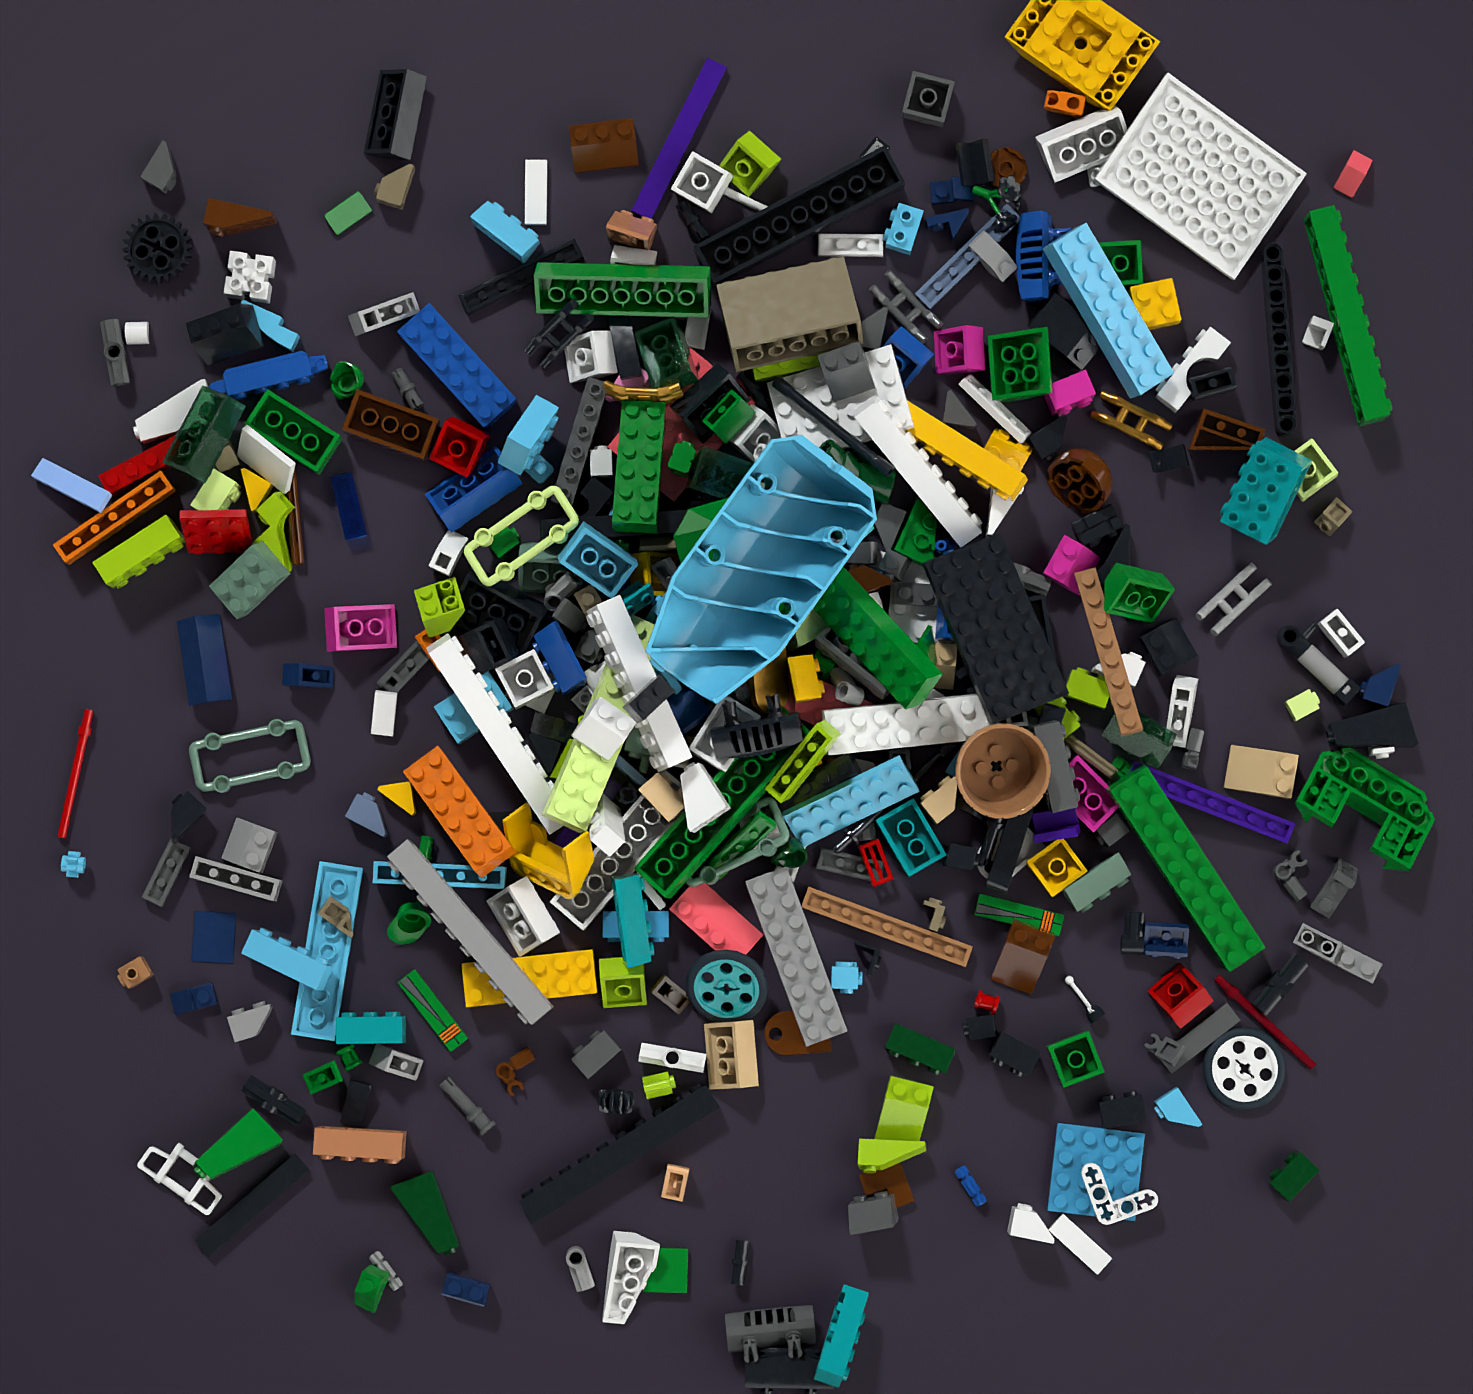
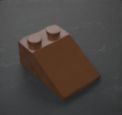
[203,198,277,237]
[990,918,1055,995]

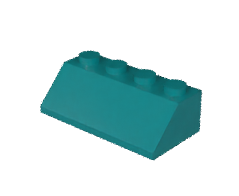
[611,873,654,968]

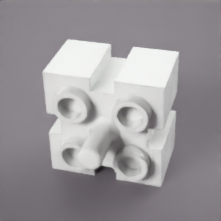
[224,251,276,304]

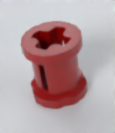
[973,990,1000,1015]

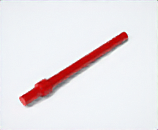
[57,709,93,838]

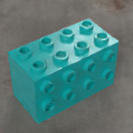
[1220,437,1313,545]

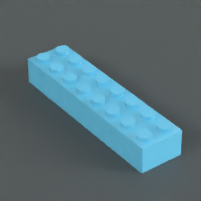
[1042,223,1174,398]

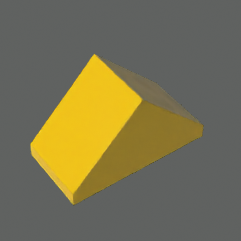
[241,468,274,513]
[377,781,416,816]

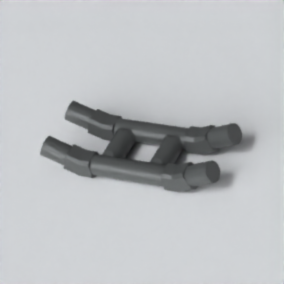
[869,269,943,344]

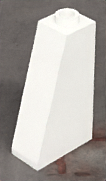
[133,379,219,444]

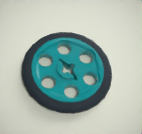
[686,949,768,1023]

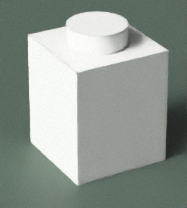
[590,446,613,478]

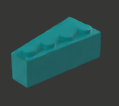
[814,1284,869,1388]

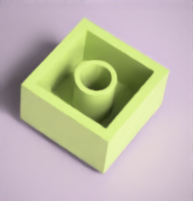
[1295,438,1338,502]
[191,468,241,510]

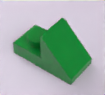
[303,1060,343,1095]

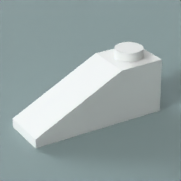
[1164,675,1198,748]

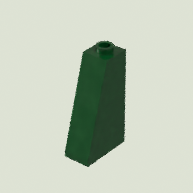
[391,1170,460,1255]

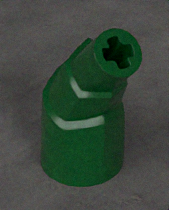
[819,439,898,505]

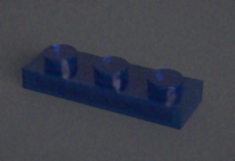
[330,472,367,541]

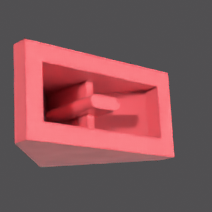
[1333,150,1373,198]

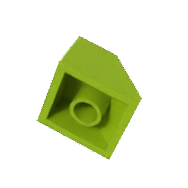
[719,131,781,197]
[599,957,647,1008]

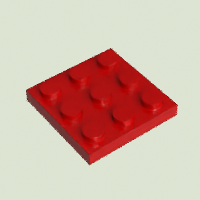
[180,509,253,555]

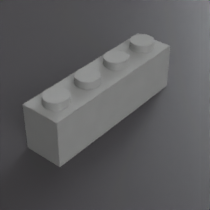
[190,856,283,902]

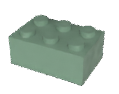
[209,541,290,619]

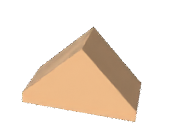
[661,1163,690,1202]

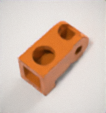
[1043,90,1086,119]

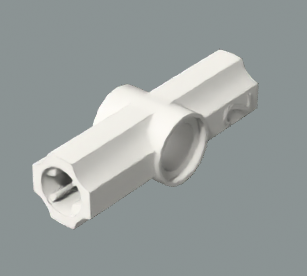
[639,1043,706,1073]

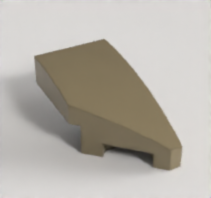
[317,895,353,938]

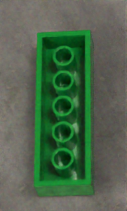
[612,400,666,534]

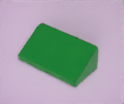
[324,191,372,236]

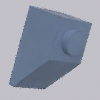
[345,792,387,837]

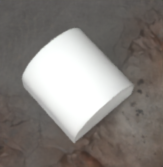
[125,322,149,345]

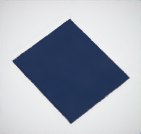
[192,911,236,964]

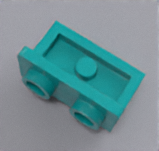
[614,580,655,617]

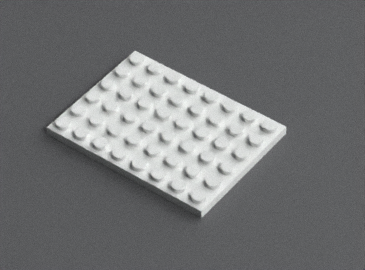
[1093,73,1307,280]

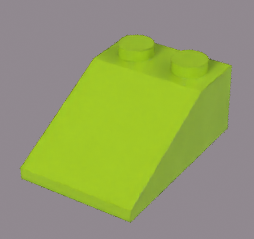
[874,1075,934,1141]

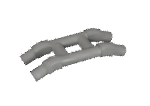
[1196,562,1272,636]

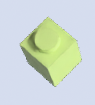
[1284,689,1320,721]

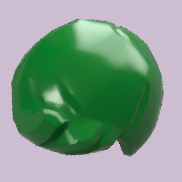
[330,361,364,399]

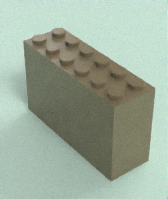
[716,256,863,372]

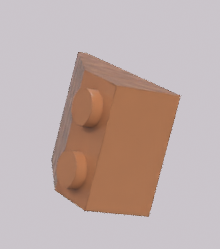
[606,210,657,250]

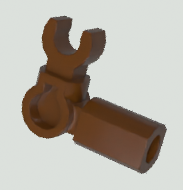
[496,1047,536,1096]

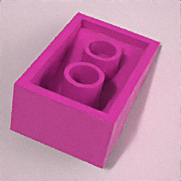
[324,604,397,652]

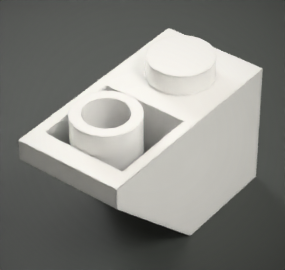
[429,530,469,577]

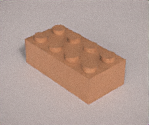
[313,1126,407,1164]

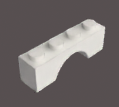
[1155,327,1231,413]

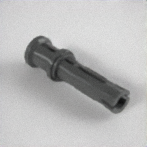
[439,1077,496,1136]

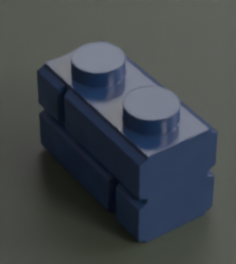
[441,1272,491,1307]

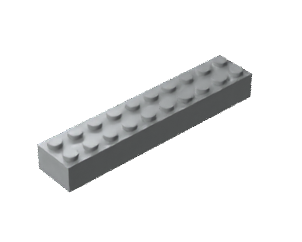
[387,839,554,1025]

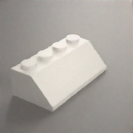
[1035,105,1127,183]

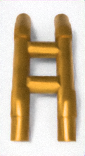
[603,380,684,404]
[1090,391,1172,451]

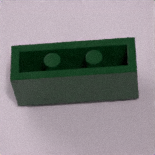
[885,1023,956,1076]

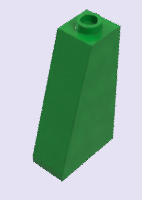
[193,1109,283,1181]

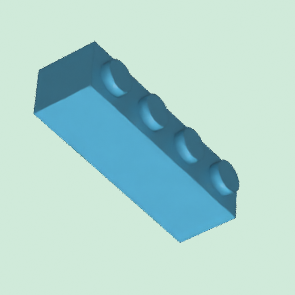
[241,928,334,991]

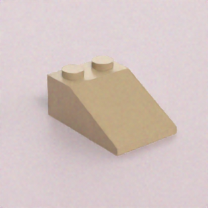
[1224,745,1299,799]

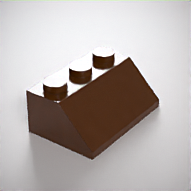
[569,118,639,173]

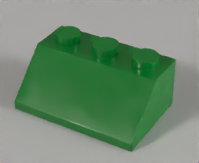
[1104,563,1175,623]

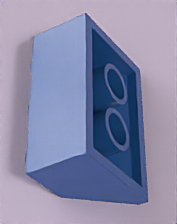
[532,620,587,697]

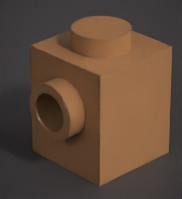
[117,956,154,988]

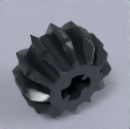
[598,1089,634,1114]

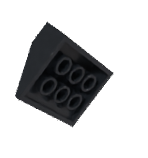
[450,568,549,663]

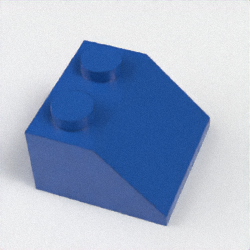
[883,326,934,390]

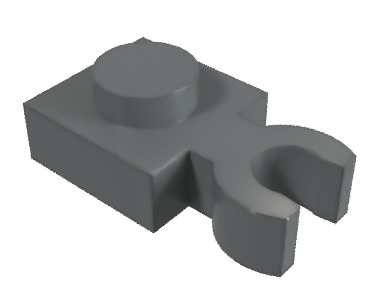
[1145,1034,1186,1067]

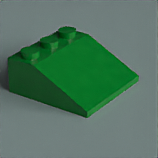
[988,327,1052,402]

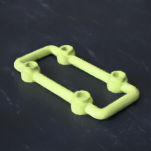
[464,486,579,586]

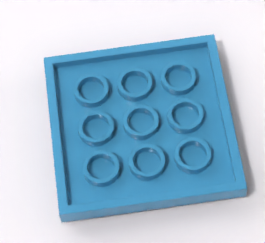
[1047,1123,1145,1221]

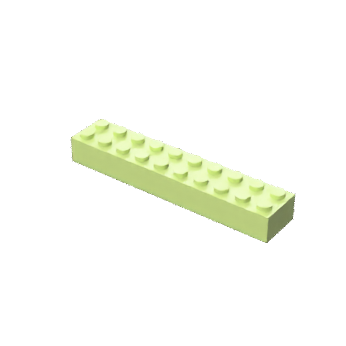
[541,615,654,833]

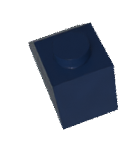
[282,663,334,688]
[1358,664,1401,708]

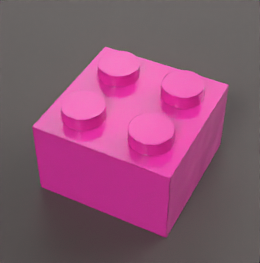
[1044,370,1096,417]

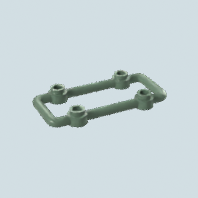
[189,719,311,793]
[685,797,790,887]

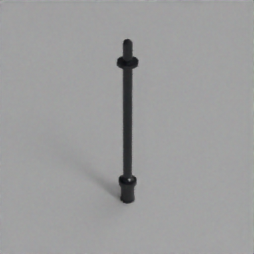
[834,741,964,854]

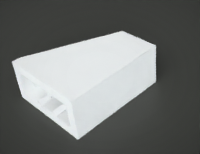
[680,762,731,833]

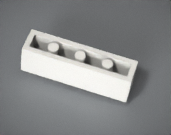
[589,793,625,857]

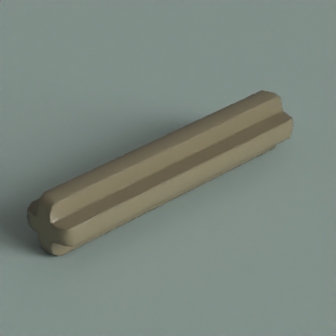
[1064,734,1118,779]

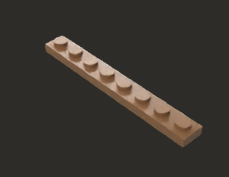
[1074,568,1143,737]
[801,887,973,967]

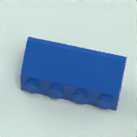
[425,445,523,533]

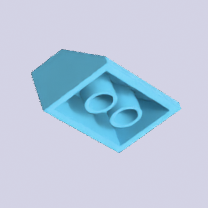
[470,201,540,263]

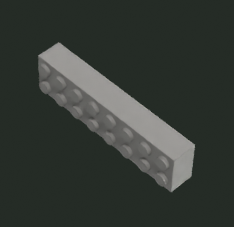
[745,867,847,1047]

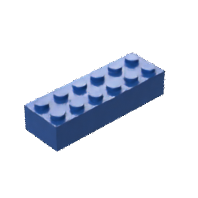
[397,303,518,431]

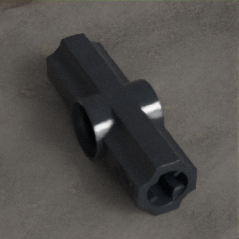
[1251,953,1309,1016]
[241,1075,307,1126]

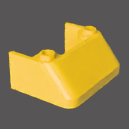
[502,802,594,899]

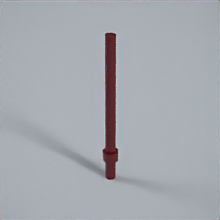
[1214,974,1316,1070]

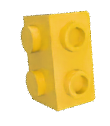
[984,428,1033,472]

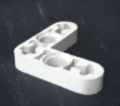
[1081,1163,1158,1225]

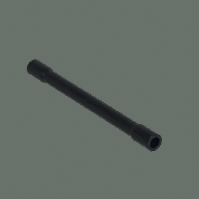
[772,376,895,478]

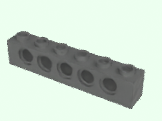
[551,377,606,507]

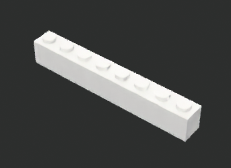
[854,395,982,547]

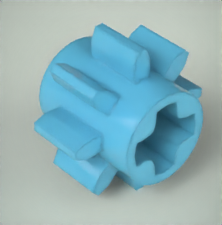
[61,851,86,878]

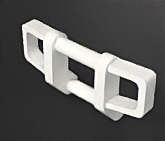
[137,1143,222,1215]

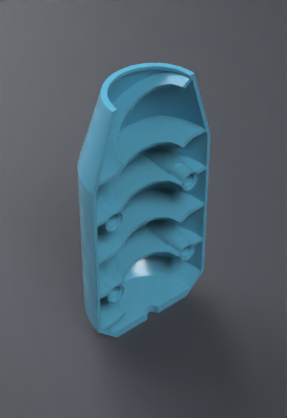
[645,435,877,704]

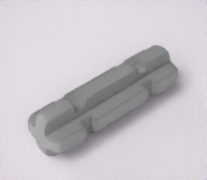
[369,1251,403,1291]

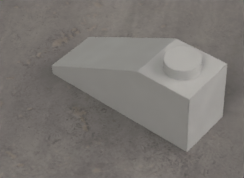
[348,292,420,336]

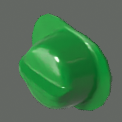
[387,900,431,944]

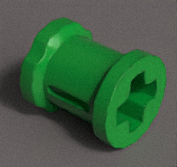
[336,1044,363,1072]

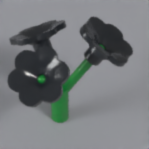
[972,176,1022,234]

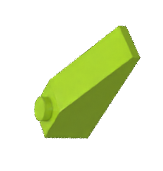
[858,1139,926,1173]

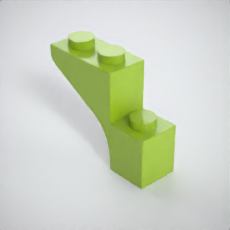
[252,491,295,572]

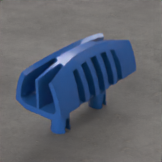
[1016,211,1072,303]

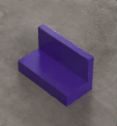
[1032,808,1081,843]

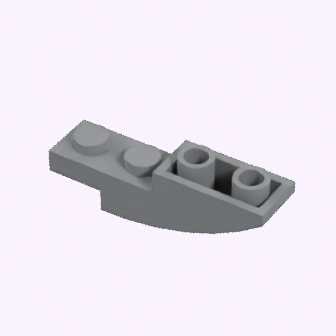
[1293,923,1383,984]

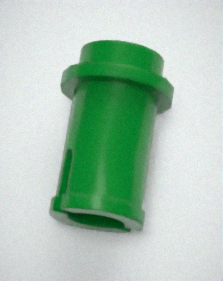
[419,836,435,862]

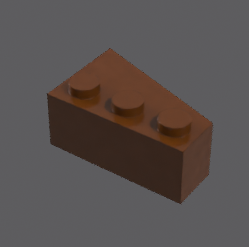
[1188,408,1266,450]

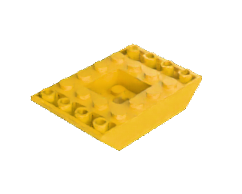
[1004,0,1160,111]

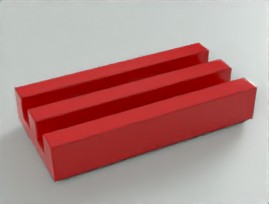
[858,838,894,887]

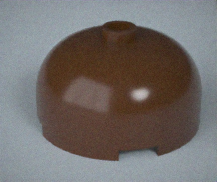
[1047,448,1113,513]

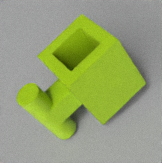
[642,1071,676,1099]

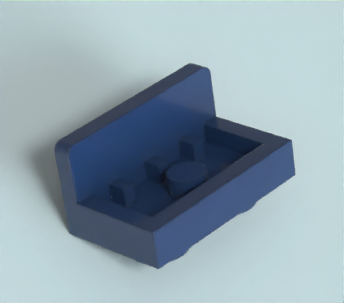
[1143,922,1189,959]

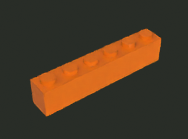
[53,471,176,565]

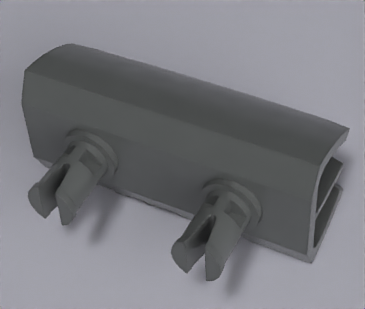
[725,1305,816,1363]

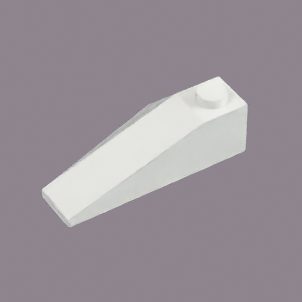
[602,1231,660,1324]

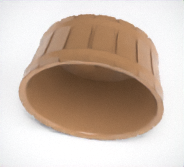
[955,723,1051,819]

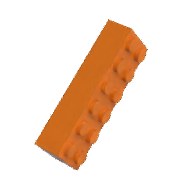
[403,746,516,878]

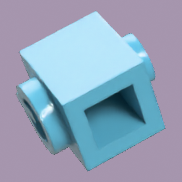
[831,962,862,994]

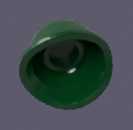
[770,837,808,868]

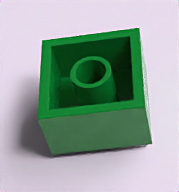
[1098,240,1143,286]
[1046,1030,1104,1088]

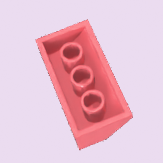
[669,883,763,954]

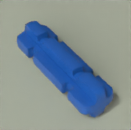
[955,1165,987,1206]

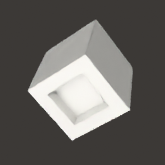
[1302,316,1334,351]

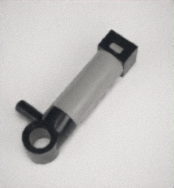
[1277,622,1361,705]

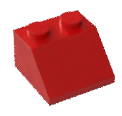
[429,416,491,478]
[1147,963,1213,1029]

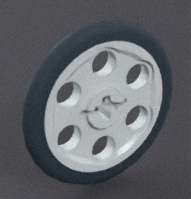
[1203,1027,1286,1110]

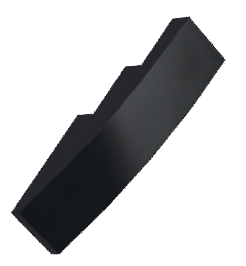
[607,315,642,380]

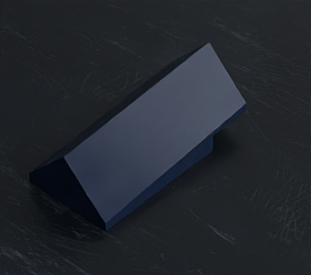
[177,614,232,706]

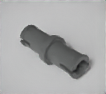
[391,367,424,410]

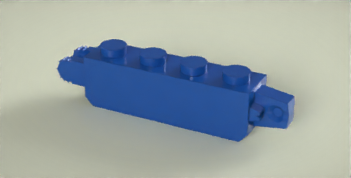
[209,351,329,401]

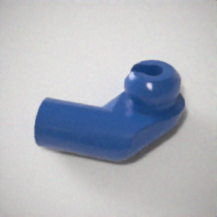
[935,538,956,555]

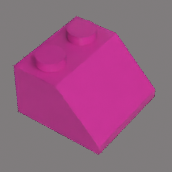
[934,325,985,374]
[1042,535,1101,596]

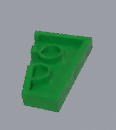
[893,496,938,567]

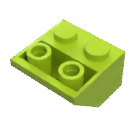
[414,577,465,638]

